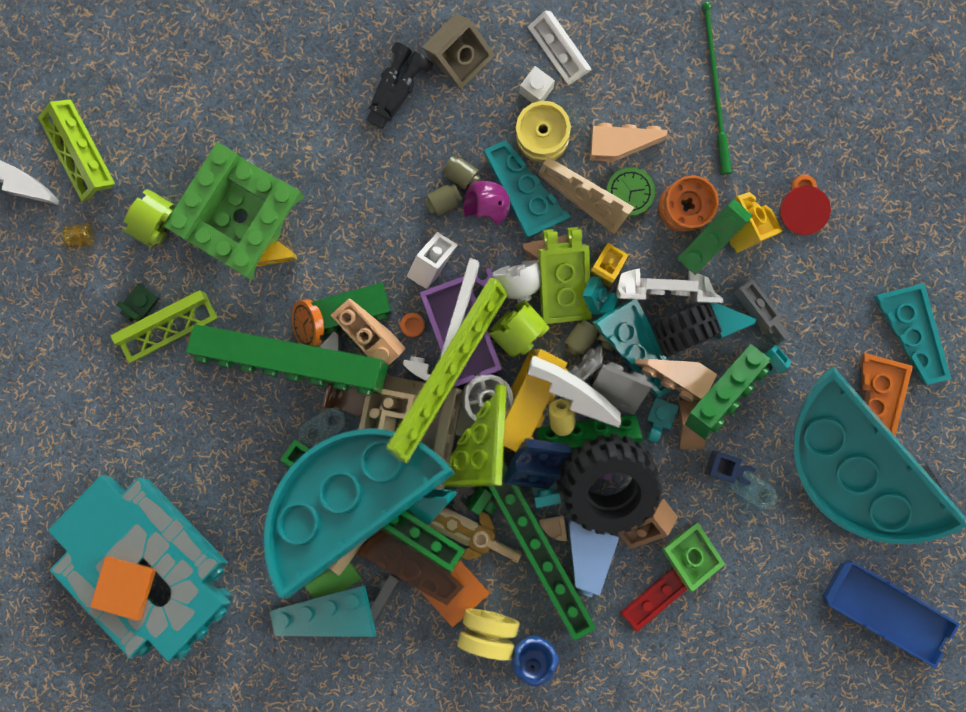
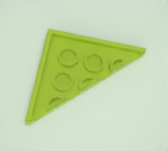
[444,385,507,488]

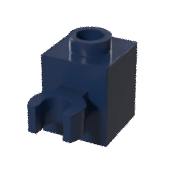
[704,450,755,485]

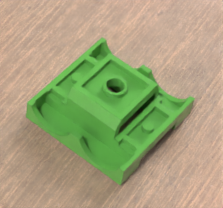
[164,142,305,280]

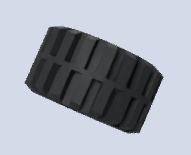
[652,303,722,356]

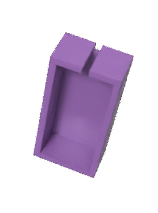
[420,276,502,388]

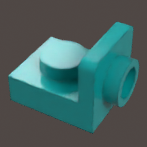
[582,276,621,315]
[532,482,561,508]

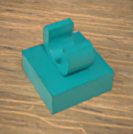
[765,344,792,376]

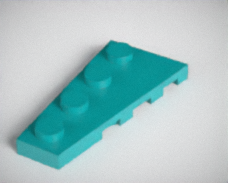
[483,140,571,239]
[873,283,951,385]
[593,299,671,397]
[270,586,377,637]

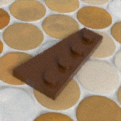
[356,529,464,605]

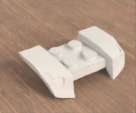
[616,269,723,303]

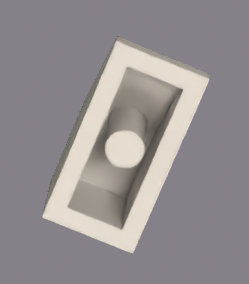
[407,232,458,289]

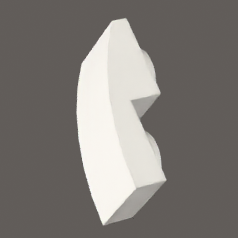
[403,356,430,381]

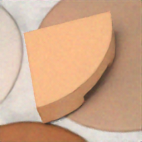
[539,516,568,541]

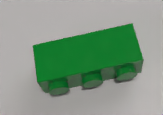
[677,199,753,275]
[312,282,392,336]

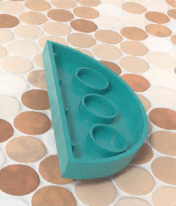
[793,366,966,544]
[264,429,455,599]

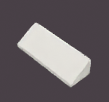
[528,11,592,86]

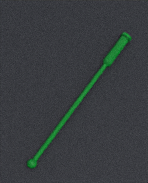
[702,2,733,175]

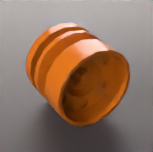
[658,175,719,232]

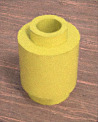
[549,399,575,436]

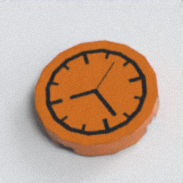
[292,299,324,347]

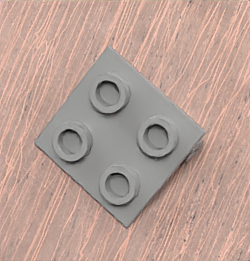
[567,345,602,386]

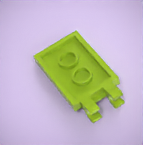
[538,227,592,324]

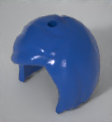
[511,635,559,687]

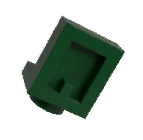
[116,283,160,322]

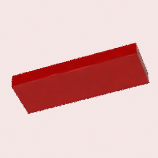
[620,567,687,632]

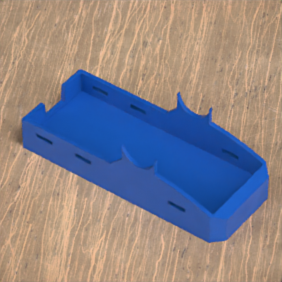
[823,561,960,668]

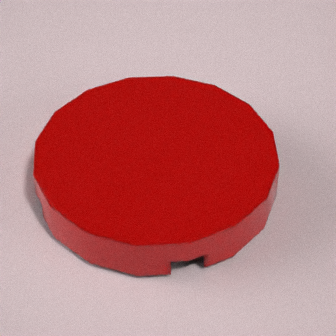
[779,185,831,235]

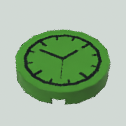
[606,167,655,217]

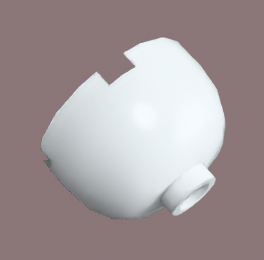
[492,259,541,303]
[462,374,513,421]

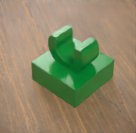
[465,486,497,515]

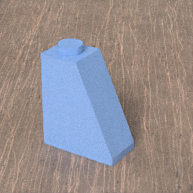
[568,519,619,597]

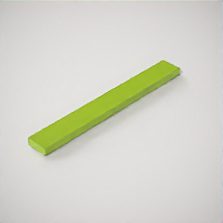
[386,278,508,463]

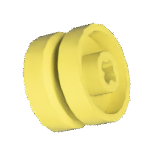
[516,100,571,163]
[457,608,520,660]

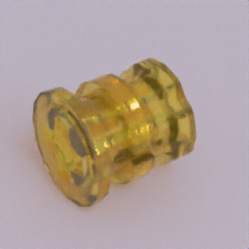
[62,222,94,248]

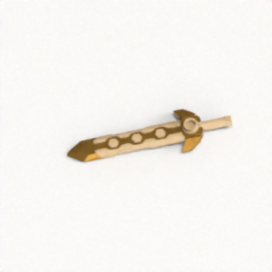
[405,508,523,563]

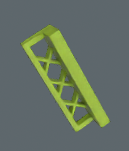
[38,99,115,202]
[110,290,218,363]

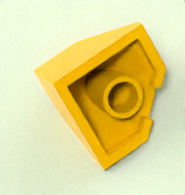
[729,192,783,253]

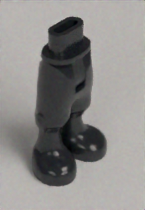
[366,42,434,129]

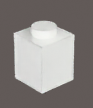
[519,66,555,103]

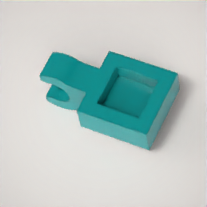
[646,397,679,443]

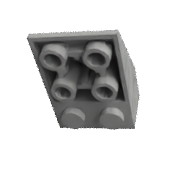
[590,362,653,415]

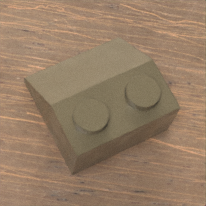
[422,13,495,89]

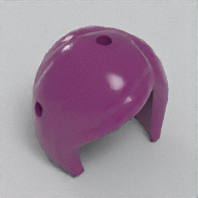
[463,181,510,225]

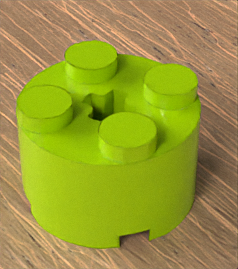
[122,189,176,247]
[489,300,549,358]

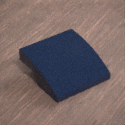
[504,438,572,489]

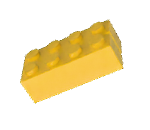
[503,349,567,452]

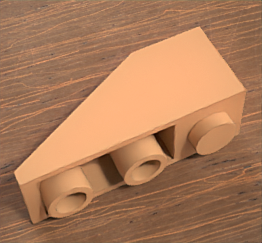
[590,123,667,162]
[331,298,406,365]
[635,359,717,402]

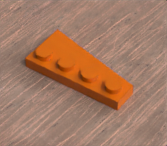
[861,353,913,436]

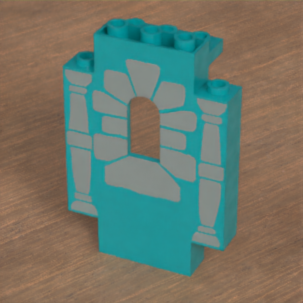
[48,475,232,662]

